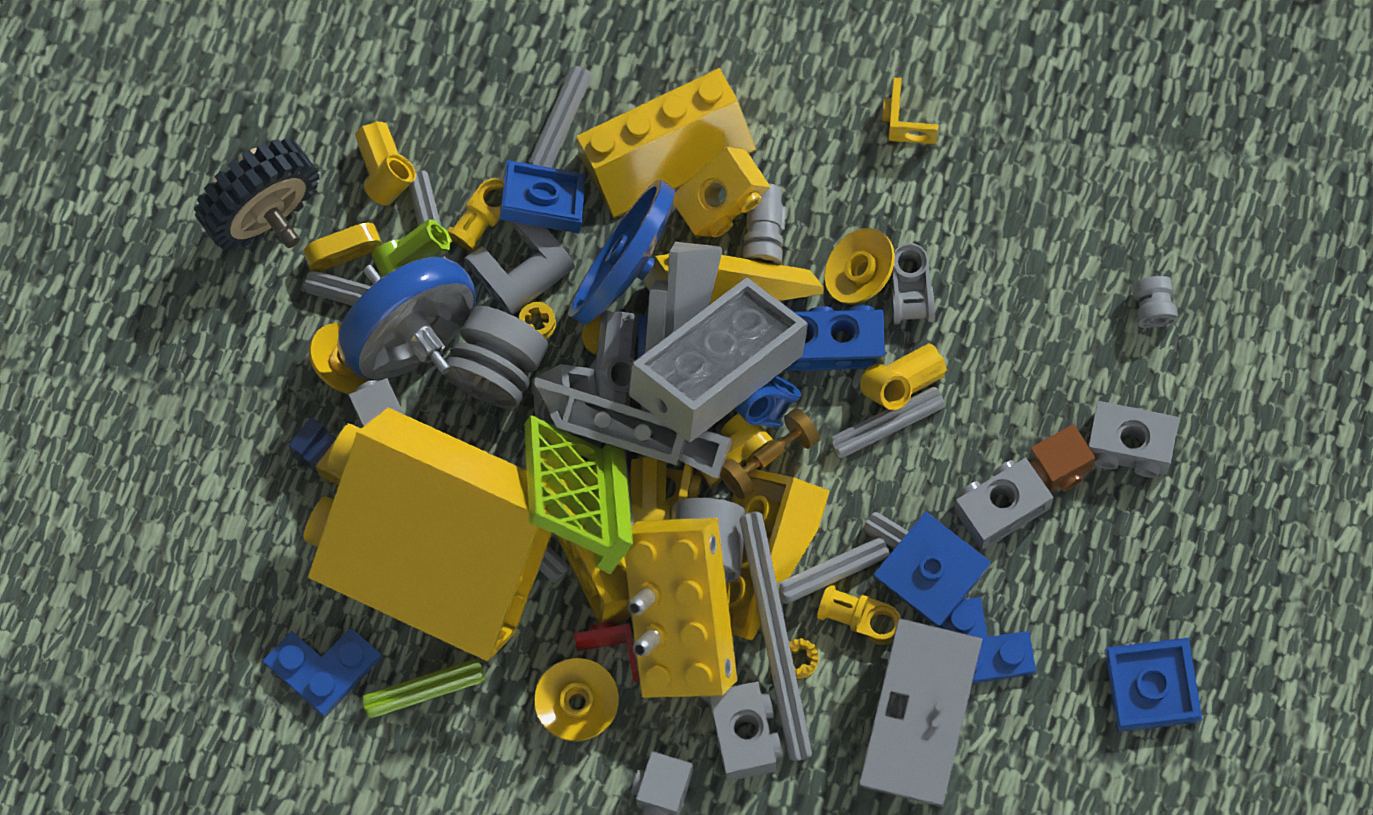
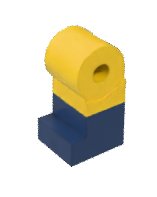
[288,416,342,486]

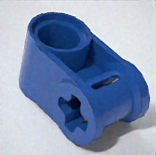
[734,376,801,430]

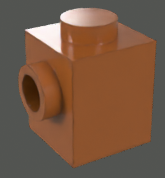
[1029,424,1095,493]

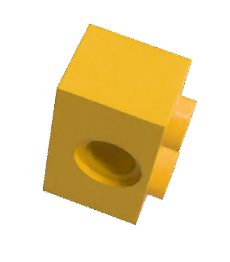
[673,147,771,238]

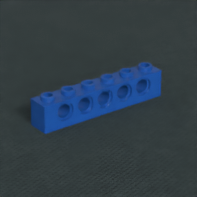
[638,305,885,371]

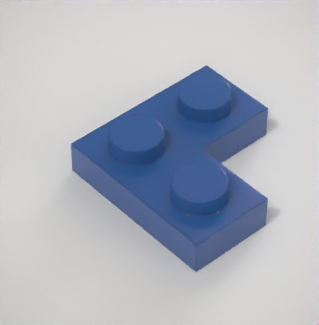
[942,597,1036,684]
[263,627,382,718]

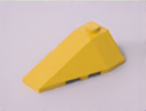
[644,252,824,305]
[726,466,830,640]

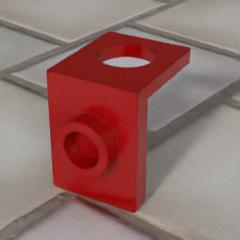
[574,622,639,682]

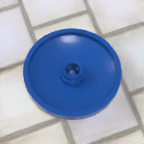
[568,179,675,325]

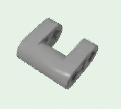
[465,222,575,316]

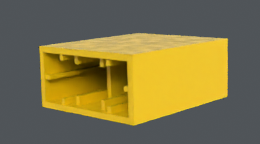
[303,407,563,661]

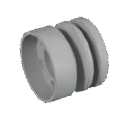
[443,306,548,409]

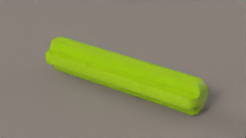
[362,659,485,718]

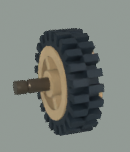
[194,138,320,250]

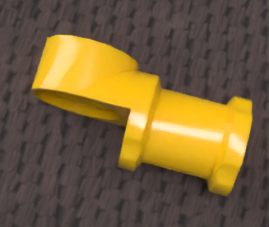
[447,178,503,253]
[817,584,901,645]

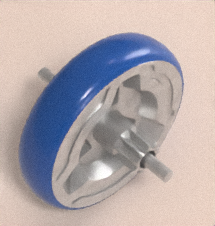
[337,257,475,381]

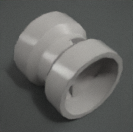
[1132,276,1178,328]

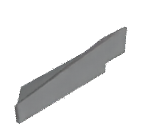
[641,242,722,413]
[534,377,733,478]

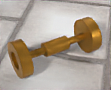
[720,408,820,499]

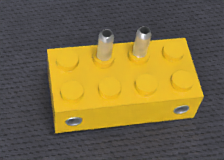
[624,517,737,698]

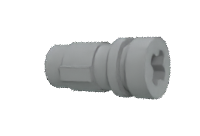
[742,184,786,265]

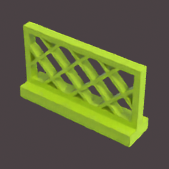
[524,415,633,574]

